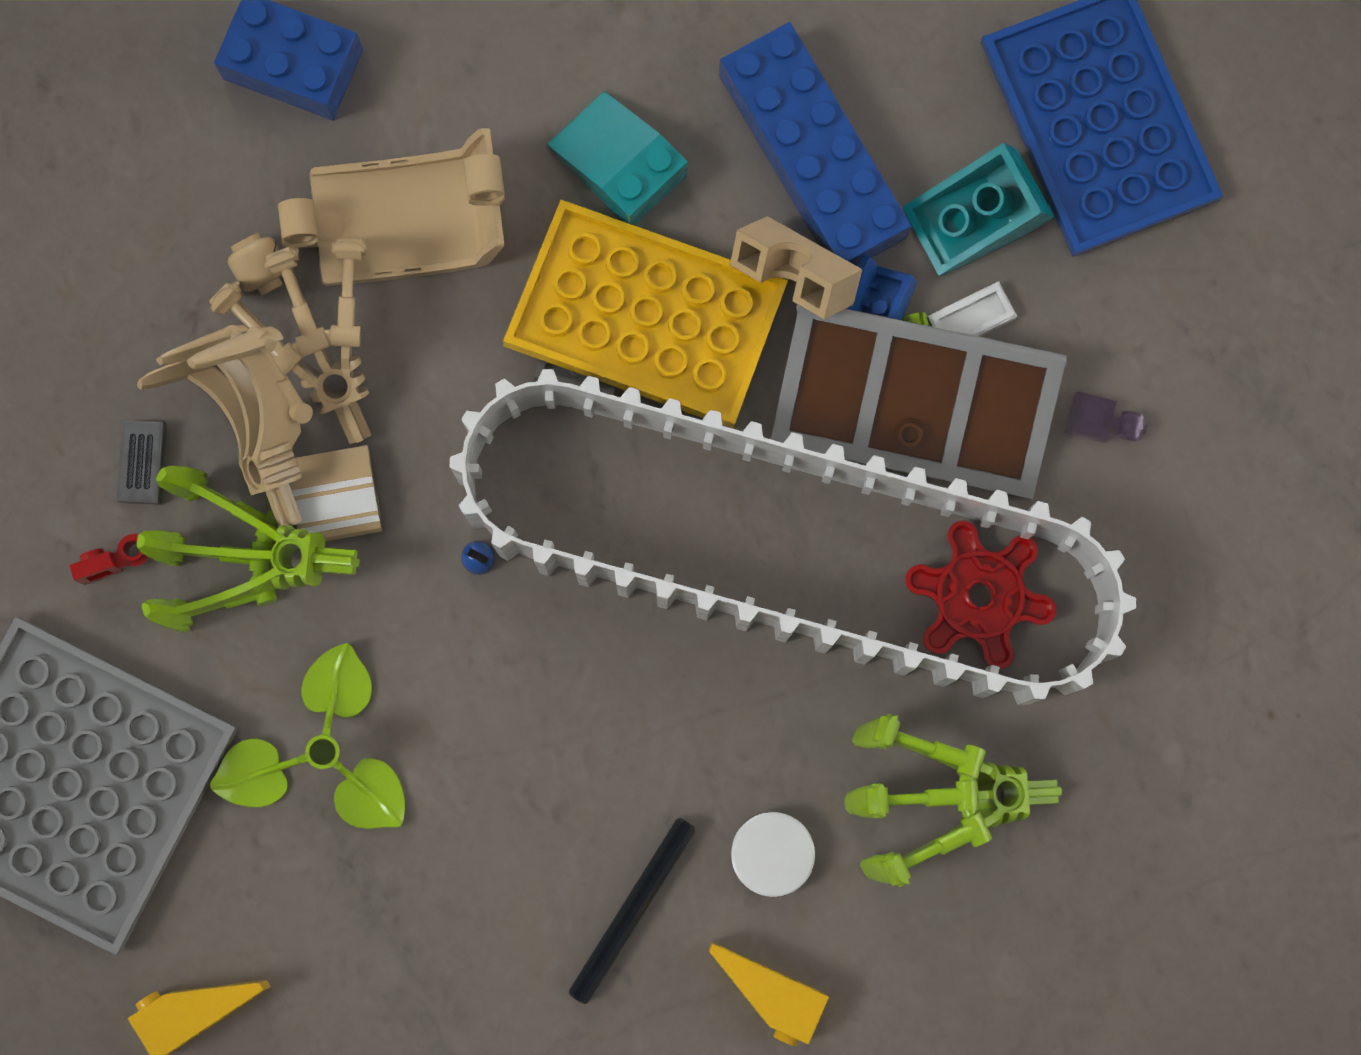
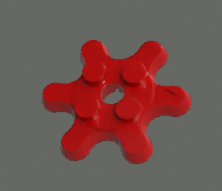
[905,520,1056,669]

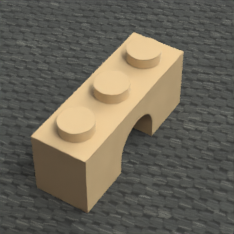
[730,216,862,320]

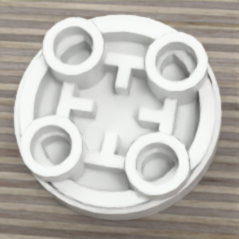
[731,812,815,897]

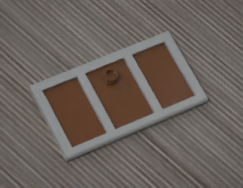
[771,304,1067,499]

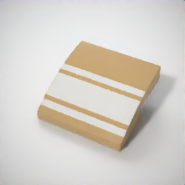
[290,445,382,541]

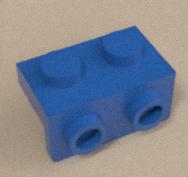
[846,255,918,320]

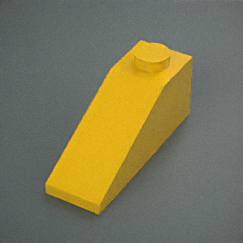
[708,942,829,1047]
[127,980,271,1055]

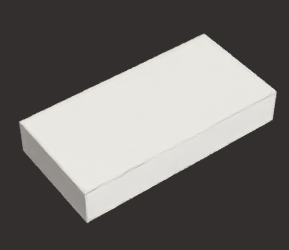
[927,281,1017,337]

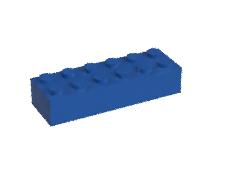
[719,21,911,266]

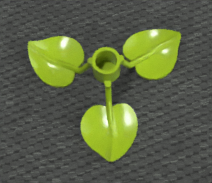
[210,643,405,829]

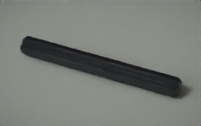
[569,818,695,1004]

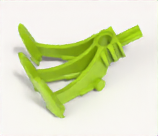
[137,466,360,633]
[844,714,1062,887]

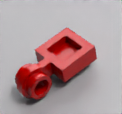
[69,533,150,585]

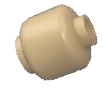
[227,232,283,296]

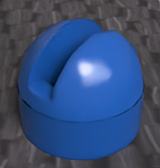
[461,541,495,575]

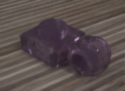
[1065,391,1148,443]

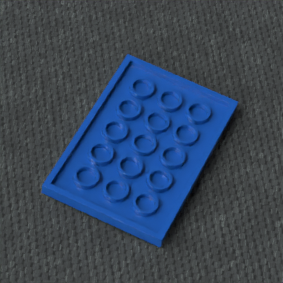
[980,0,1223,257]

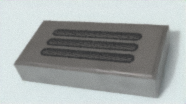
[117,421,166,505]

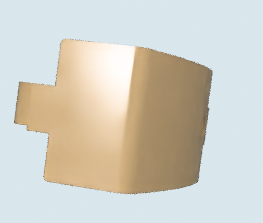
[278,128,505,286]

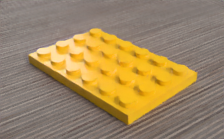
[503,200,788,429]

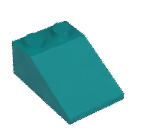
[547,91,688,226]
[902,143,1055,276]

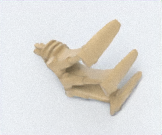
[209,237,372,444]
[137,324,313,527]

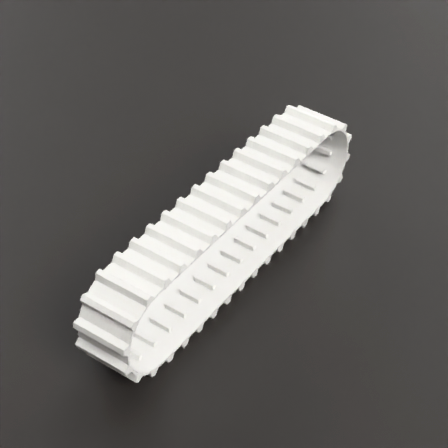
[450,369,1136,705]

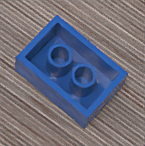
[214,0,363,121]

